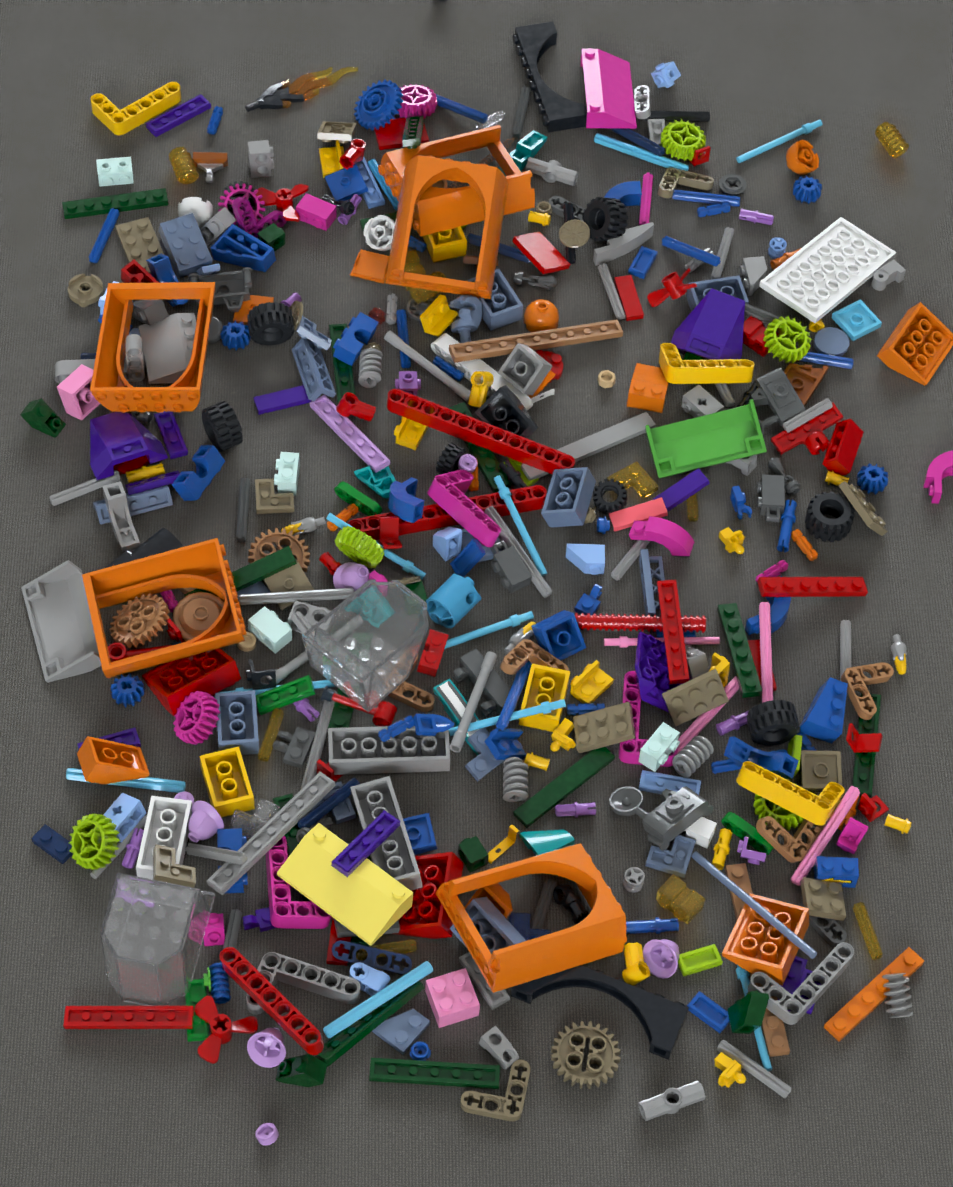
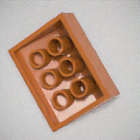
[877,302,953,386]
[722,893,809,986]

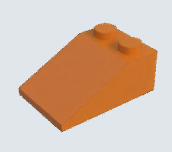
[627,363,669,413]
[77,736,150,784]

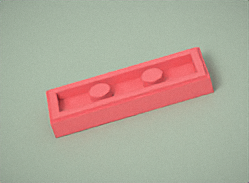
[609,497,668,532]

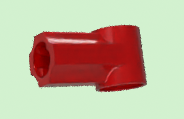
[339,139,366,170]
[336,392,376,422]

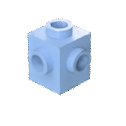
[651,61,681,88]

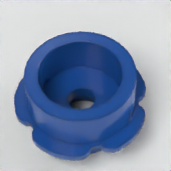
[596,516,610,534]
[410,1042,431,1061]

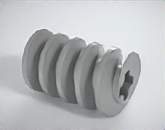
[358,348,383,388]
[672,736,714,778]
[503,757,528,802]
[882,973,913,1018]

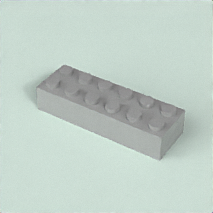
[328,726,450,775]
[350,776,423,890]

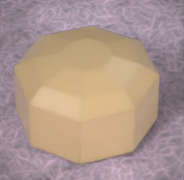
[597,370,616,388]

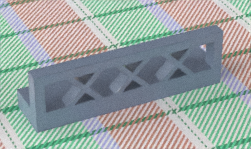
[291,338,336,401]
[92,485,173,525]
[639,549,665,616]

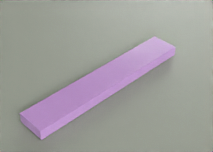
[310,394,390,473]

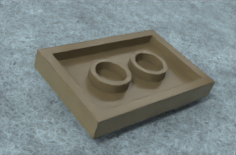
[317,121,357,143]
[839,481,888,536]
[662,669,729,726]
[573,702,635,753]

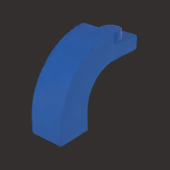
[605,181,642,206]
[146,253,189,307]
[388,477,424,523]
[745,576,791,635]
[724,736,799,779]

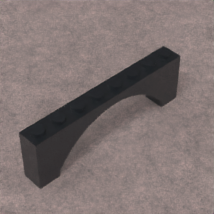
[512,21,587,133]
[511,964,688,1060]

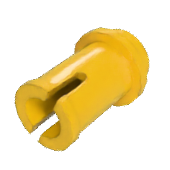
[528,211,551,226]
[825,470,849,486]
[524,752,550,771]
[884,814,912,834]

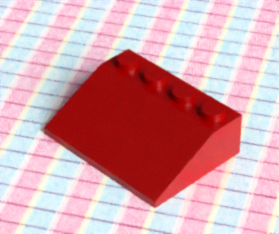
[142,648,241,716]
[392,852,464,939]

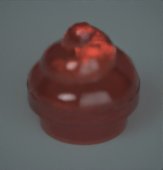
[368,307,386,324]

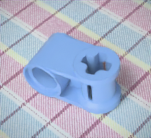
[349,962,391,996]

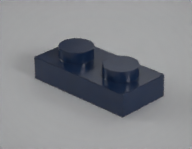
[31,824,74,864]

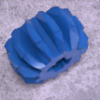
[793,175,822,204]
[220,320,251,351]
[857,463,888,495]
[111,673,145,708]

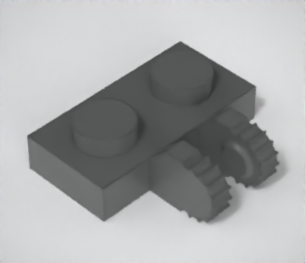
[272,727,316,769]

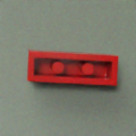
[822,418,864,476]

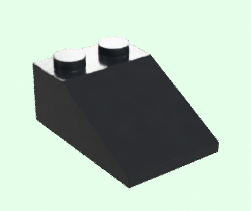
[475,385,539,438]

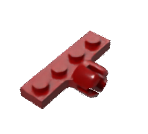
[771,402,843,455]

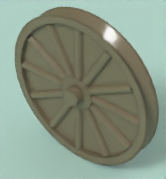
[559,219,590,248]
[289,301,303,331]
[388,576,421,586]

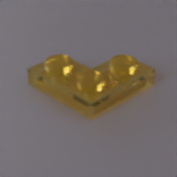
[607,461,659,498]

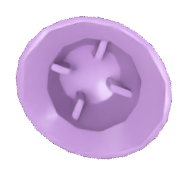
[333,562,370,596]
[188,801,224,843]
[643,939,680,979]
[247,1027,286,1068]

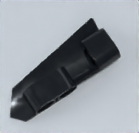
[105,528,184,568]

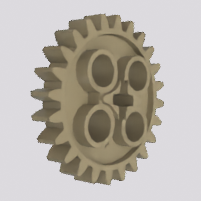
[551,1021,621,1089]

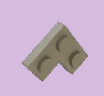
[255,479,294,514]
[153,844,196,888]

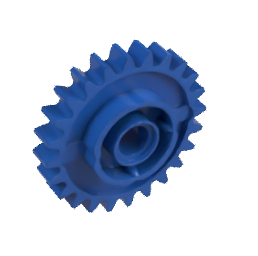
[354,79,404,131]

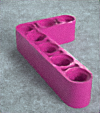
[427,470,501,547]
[618,671,678,767]
[265,836,332,929]

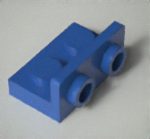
[484,728,527,760]

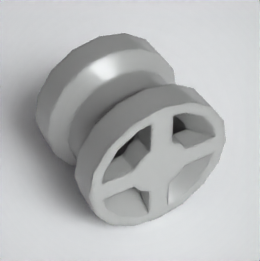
[623,867,645,893]

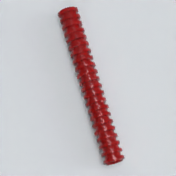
[575,613,706,633]

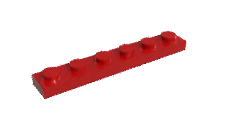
[757,577,868,597]
[657,580,689,684]
[63,1006,194,1029]

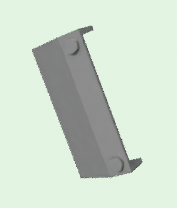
[21,560,101,683]

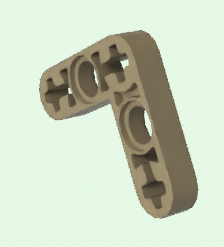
[658,168,714,198]
[460,1060,530,1121]

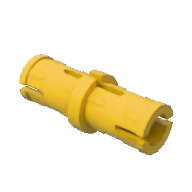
[126,463,165,483]
[711,828,733,870]

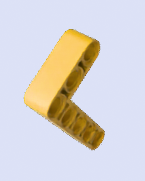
[91,82,181,135]
[659,343,754,384]
[736,761,845,826]

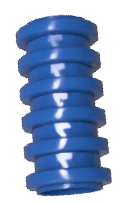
[209,963,231,1004]

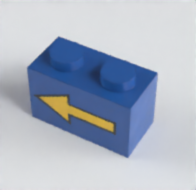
[813,856,859,888]

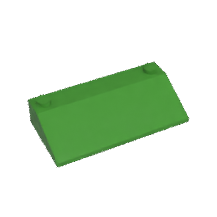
[645,399,767,479]

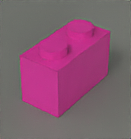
[296,193,337,231]

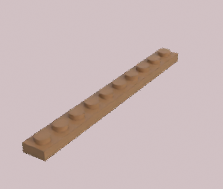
[449,319,623,363]
[725,863,790,1057]

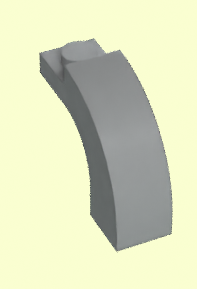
[102,481,140,552]

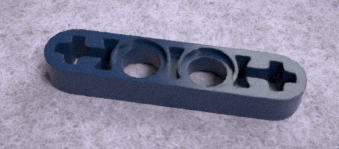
[331,941,412,974]

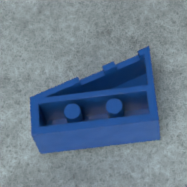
[210,224,276,272]
[800,677,848,744]

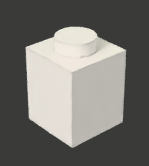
[684,817,717,849]

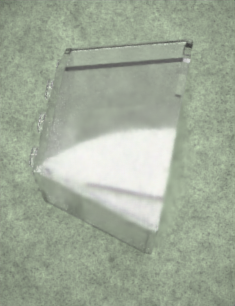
[302,579,429,712]
[100,873,215,1006]

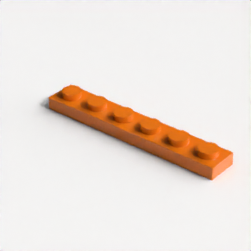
[824,947,924,1042]

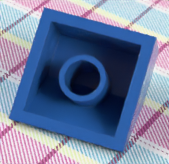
[531,610,586,661]

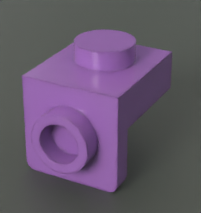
[737,836,766,865]

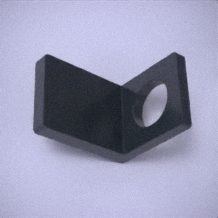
[246,659,276,690]

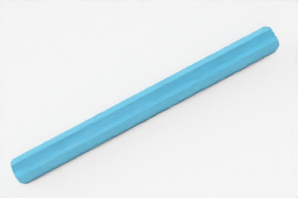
[594,133,689,171]
[66,768,186,793]
[323,961,433,1038]

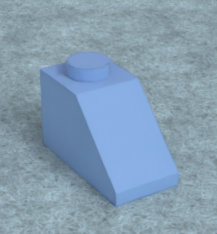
[433,527,462,562]
[566,544,605,575]

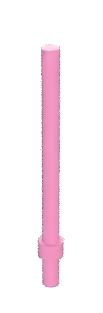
[604,636,720,648]

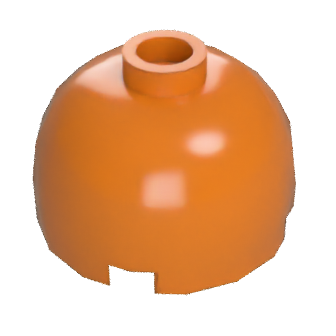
[786,140,819,175]
[523,299,559,332]

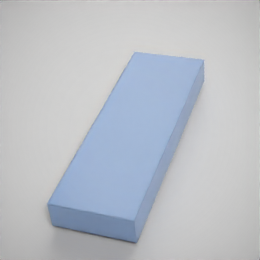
[197,263,221,275]
[639,770,701,796]

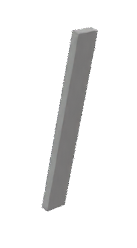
[521,412,656,481]
[207,772,336,895]

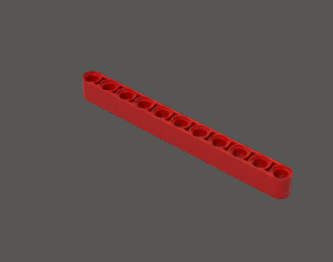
[387,389,575,475]
[348,485,547,540]

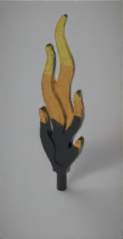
[245,67,358,112]

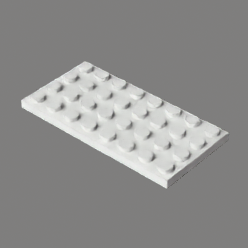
[759,217,897,323]

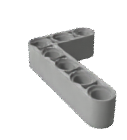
[55,334,145,384]
[748,942,854,1025]
[246,952,360,1015]

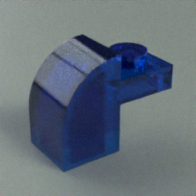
[509,912,551,941]

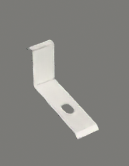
[531,389,555,403]

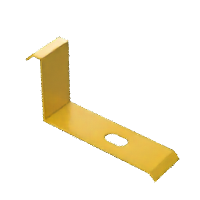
[488,825,520,864]

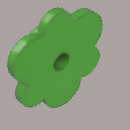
[203,967,211,992]

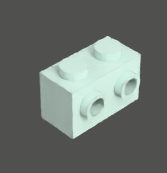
[96,156,134,187]
[274,452,300,496]
[248,606,292,654]
[638,722,680,772]

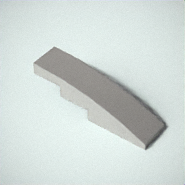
[593,222,654,266]

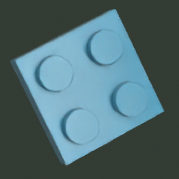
[831,299,882,341]

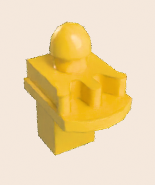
[719,527,745,555]
[550,718,576,752]
[714,1052,746,1088]

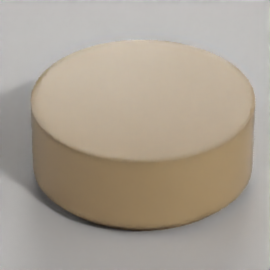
[237,632,256,652]

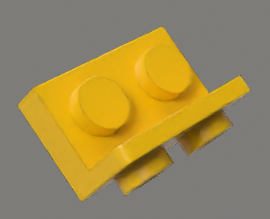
[319,140,344,178]
[420,294,458,336]
[394,417,428,450]
[708,652,730,687]
[570,660,614,704]

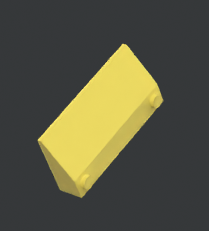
[277,823,413,946]

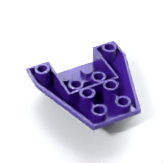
[670,288,745,360]
[90,412,168,480]
[635,632,690,712]

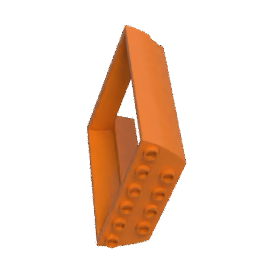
[378,125,535,237]
[385,155,508,299]
[90,282,216,413]
[82,538,247,678]
[436,843,627,993]

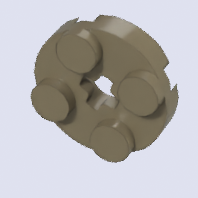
[68,274,104,307]

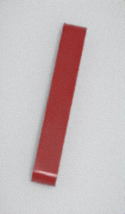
[219,947,324,1055]

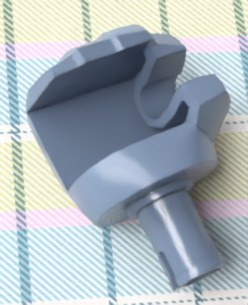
[449,295,482,343]

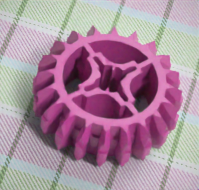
[397,84,437,119]
[218,183,265,227]
[173,691,220,745]

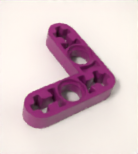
[232,197,287,239]

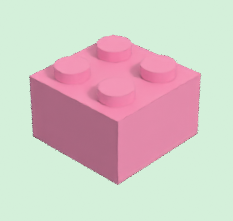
[57,364,101,421]
[425,968,480,1028]

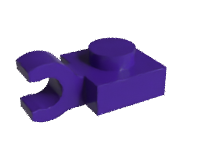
[243,907,276,932]

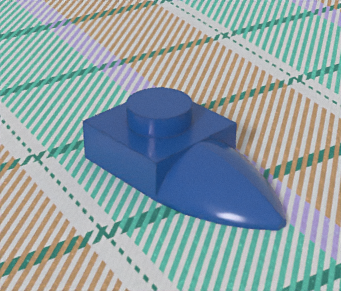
[413,714,454,736]

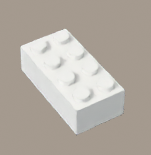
[136,796,192,883]

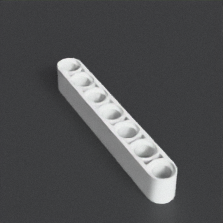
[431,333,533,411]

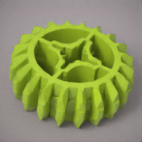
[660,119,706,161]
[763,316,811,363]
[335,526,384,568]
[753,780,804,831]
[68,814,121,870]

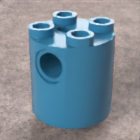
[425,573,481,628]

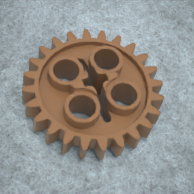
[248,528,310,572]
[109,593,170,648]

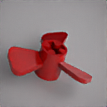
[256,184,309,222]
[647,268,697,307]
[194,996,258,1064]

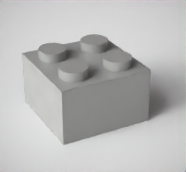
[498,343,553,396]

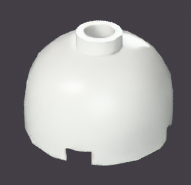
[178,197,213,229]
[363,215,395,251]

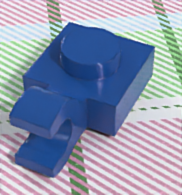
[730,486,752,520]
[574,584,602,615]

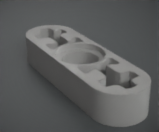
[634,85,651,119]

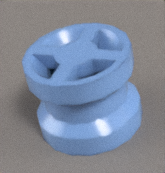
[768,237,787,259]

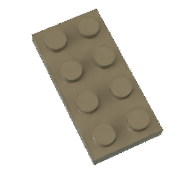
[115,217,164,274]

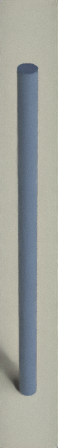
[691,851,817,959]

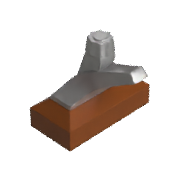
[193,152,228,183]

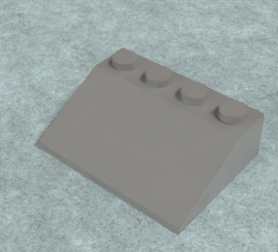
[138,313,205,384]

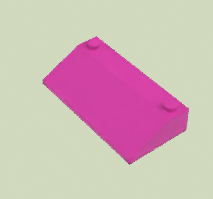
[580,48,637,129]

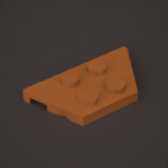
[784,363,829,407]

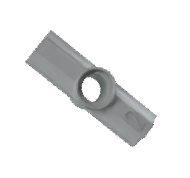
[525,157,579,186]
[638,1081,706,1121]

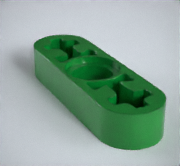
[334,481,382,516]
[721,812,774,855]

